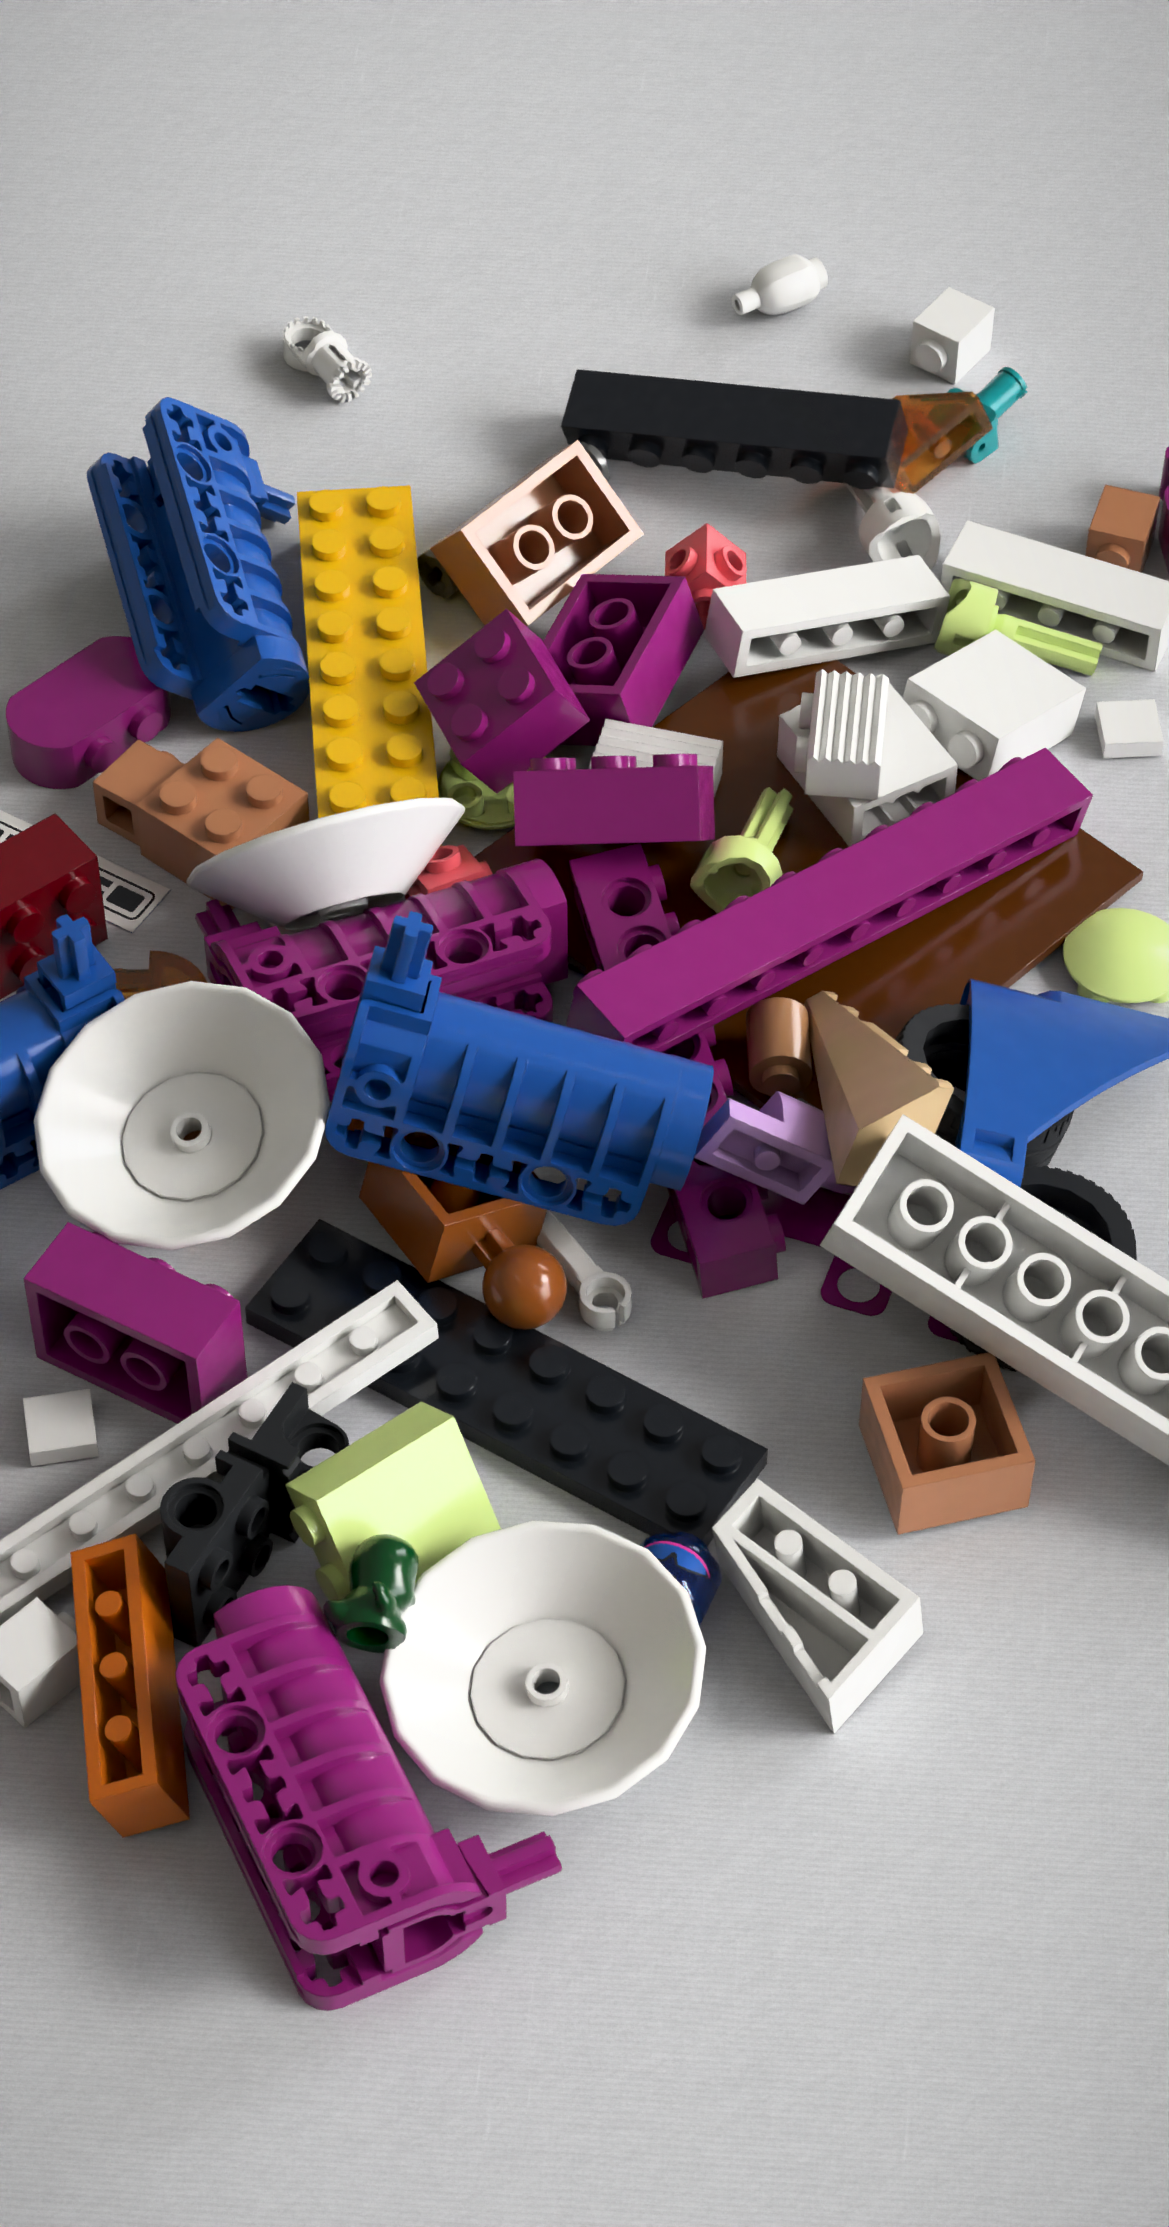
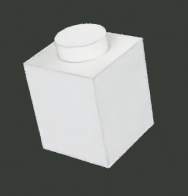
[910,287,994,384]
[0,1597,80,1728]

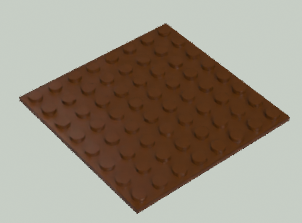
[474,660,1143,1111]

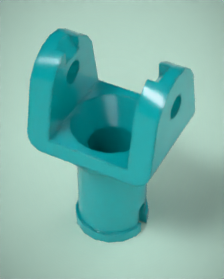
[925,367,1027,463]

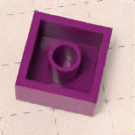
[414,608,590,794]

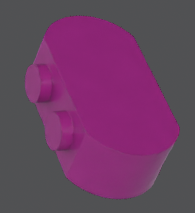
[6,636,171,789]

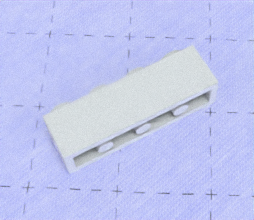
[941,520,1169,672]
[704,555,950,678]

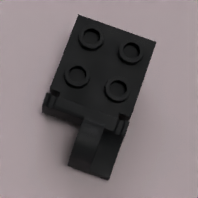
[160,1382,349,1648]

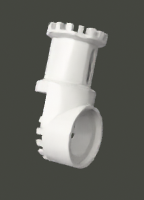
[283,316,372,403]

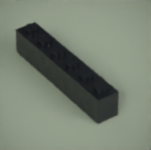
[561,369,908,490]

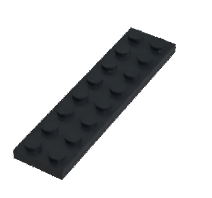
[245,1219,768,1556]

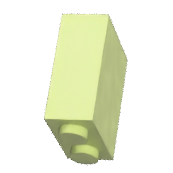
[285,1401,501,1600]

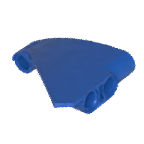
[955,978,1169,1187]

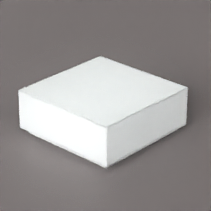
[1095,699,1164,759]
[23,1389,99,1466]

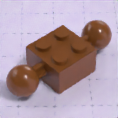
[348,1119,567,1330]

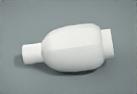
[732,255,828,315]

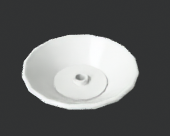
[186,798,465,930]
[34,981,330,1251]
[379,1520,706,1816]

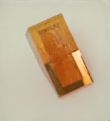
[893,392,993,494]

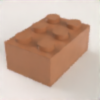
[430,440,644,626]

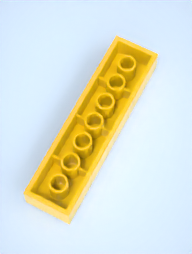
[297,485,442,846]

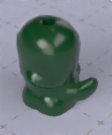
[323,1534,419,1653]

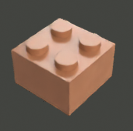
[136,737,310,910]
[858,1352,1035,1535]

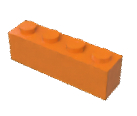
[70,1533,190,1838]

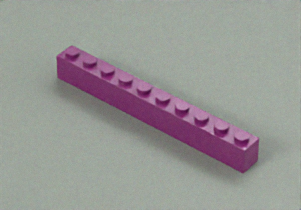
[566,747,1093,1052]

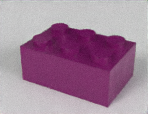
[543,574,704,746]
[513,754,715,846]
[23,1222,248,1424]

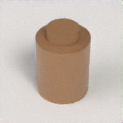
[745,997,813,1097]

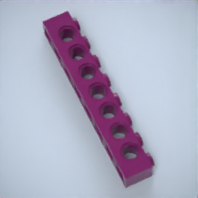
[569,843,786,1299]

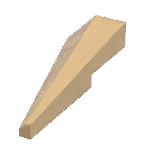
[804,991,954,1186]

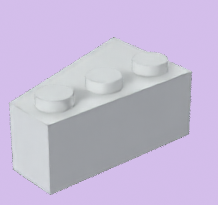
[712,1478,923,1734]

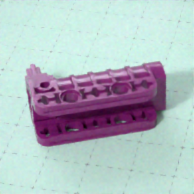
[195,859,568,1102]
[175,1585,562,2011]

